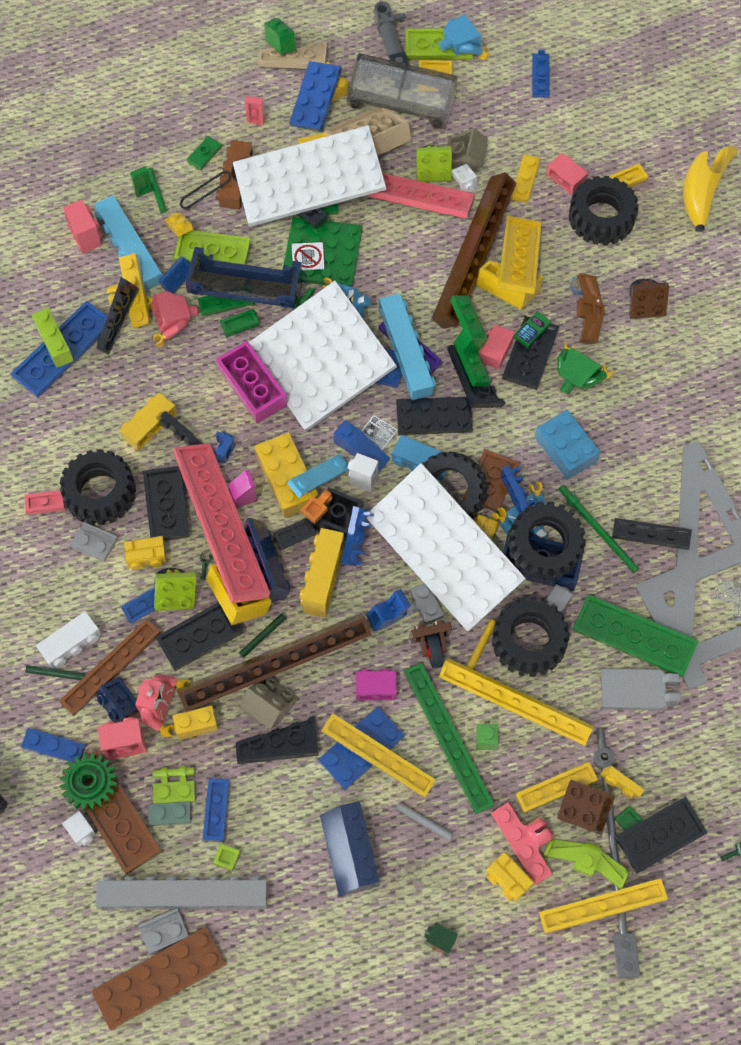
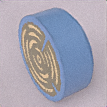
[570,277,583,295]

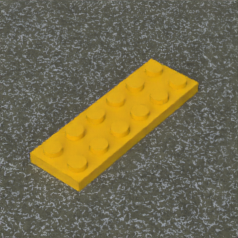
[498,215,542,294]

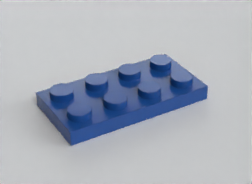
[289,61,342,132]
[318,706,405,791]

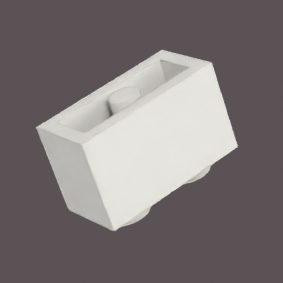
[348,453,378,492]

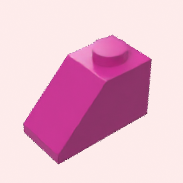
[228,470,257,508]

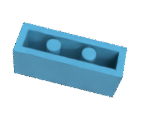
[392,435,448,482]

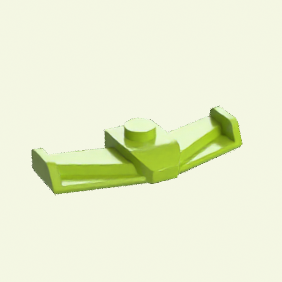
[544,839,630,890]

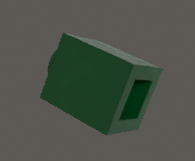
[424,922,458,957]

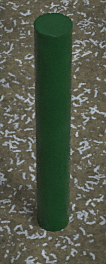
[239,613,287,658]
[25,665,86,680]

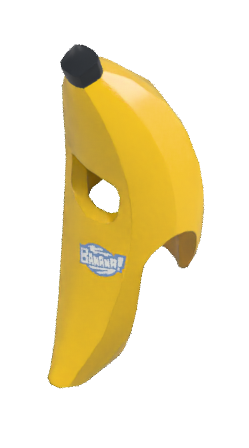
[683,146,739,232]

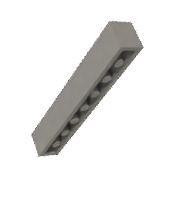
[96,877,267,910]

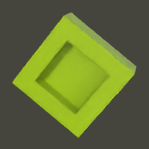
[213,844,240,872]

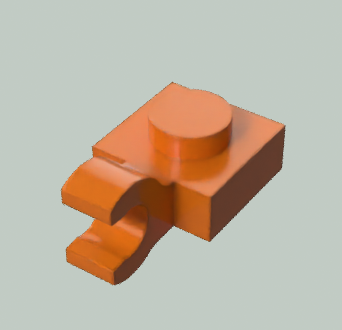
[300,490,333,524]

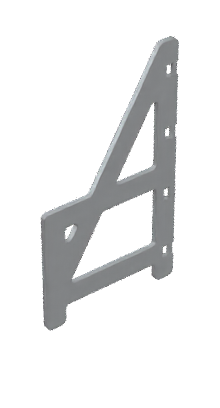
[636,442,741,689]

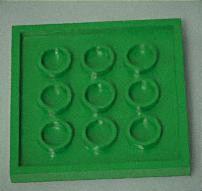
[283,217,362,287]

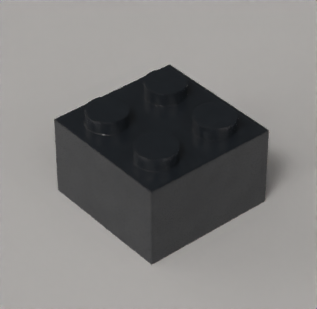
[313,487,364,542]

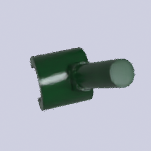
[200,552,212,579]
[720,842,741,861]

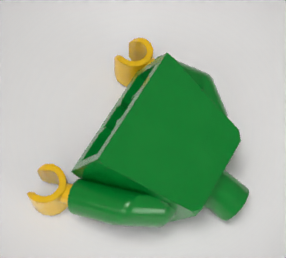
[557,342,614,395]

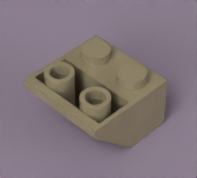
[239,677,299,730]

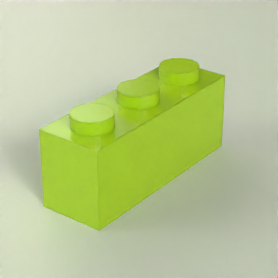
[31,307,73,368]

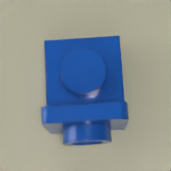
[216,431,235,464]

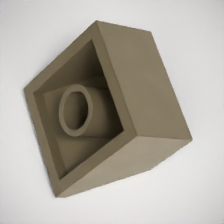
[447,128,488,171]

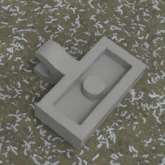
[406,583,444,625]

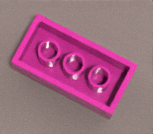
[216,341,288,424]

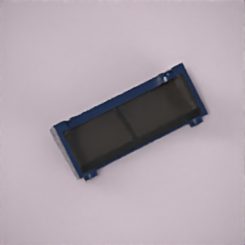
[186,247,303,308]

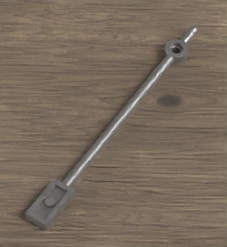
[593,728,640,979]

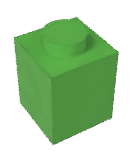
[476,724,498,750]

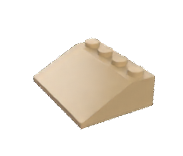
[324,105,412,156]

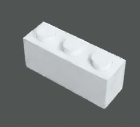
[36,611,101,669]

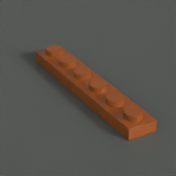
[59,619,161,716]

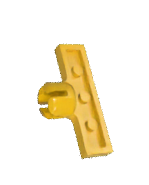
[107,253,151,328]

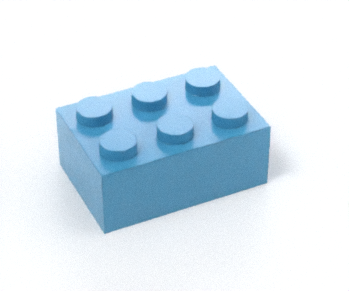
[535,409,600,480]

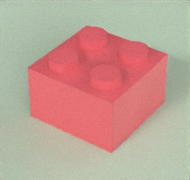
[62,200,102,254]
[97,717,147,760]

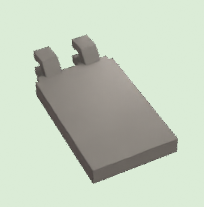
[601,669,680,710]

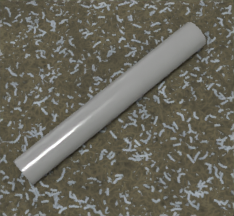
[396,802,453,841]

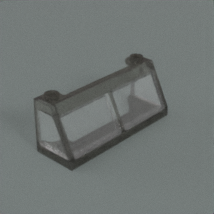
[347,53,458,129]

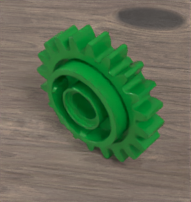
[60,753,118,811]

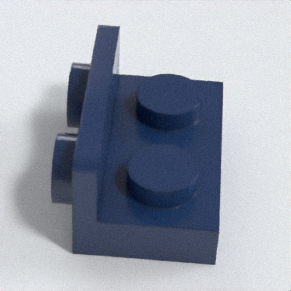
[96,677,139,723]

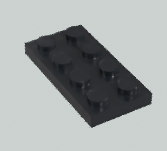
[502,316,559,390]
[396,397,473,435]
[143,466,190,541]
[155,602,244,671]
[615,796,708,874]

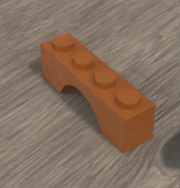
[216,140,253,210]

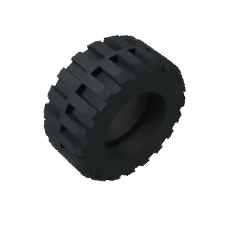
[568,176,639,245]
[60,449,136,525]
[422,451,488,519]
[507,501,586,581]
[492,597,570,677]

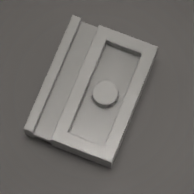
[70,522,118,562]
[138,908,189,955]

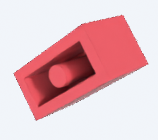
[546,153,588,195]
[478,324,515,370]

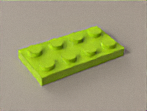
[405,28,473,60]
[174,230,251,265]

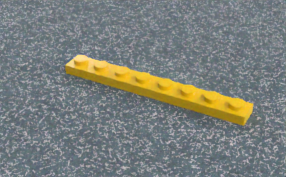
[439,658,594,746]

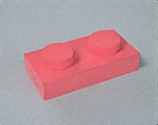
[245,96,265,125]
[24,490,65,515]

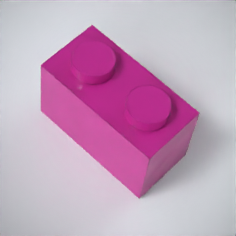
[356,669,396,700]

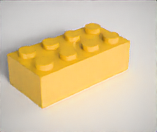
[254,432,319,518]
[299,528,344,618]

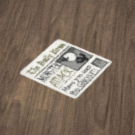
[361,415,397,450]

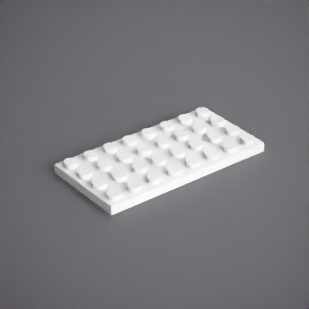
[233,125,386,227]
[367,463,527,631]

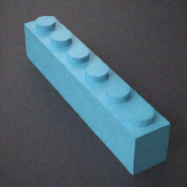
[94,195,162,291]
[378,293,436,400]

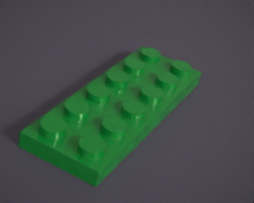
[572,594,698,678]

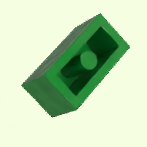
[264,18,296,55]

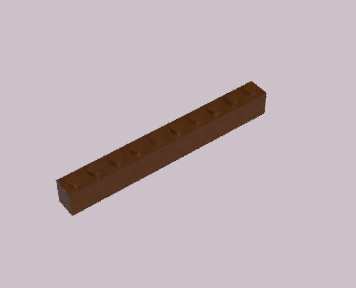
[431,172,516,329]
[176,614,372,712]

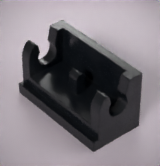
[273,518,316,551]

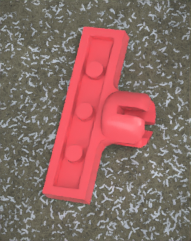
[491,802,553,885]

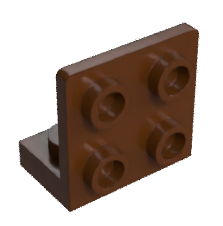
[557,780,615,836]

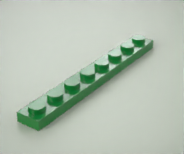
[404,663,494,815]

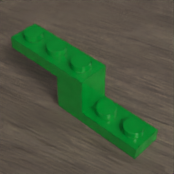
[450,295,491,387]

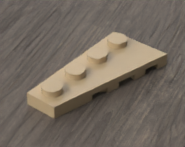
[258,42,327,69]

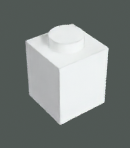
[62,811,96,847]

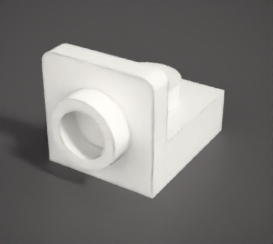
[452,164,478,192]

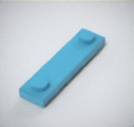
[288,454,349,498]

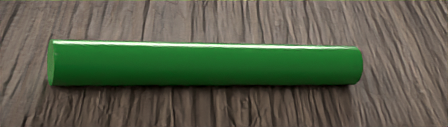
[148,167,167,213]

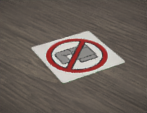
[292,242,324,270]

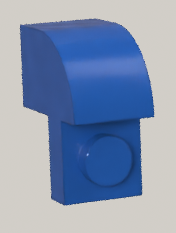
[366,590,411,631]

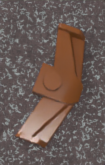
[577,273,605,345]

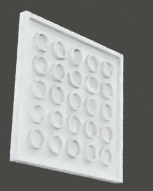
[249,281,397,431]

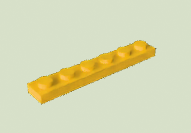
[321,713,435,798]
[539,878,668,934]

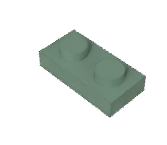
[148,802,191,826]

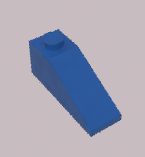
[334,420,390,473]

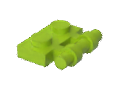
[153,766,196,804]

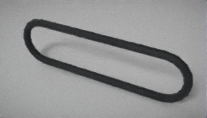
[180,171,231,209]

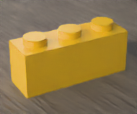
[120,393,177,451]

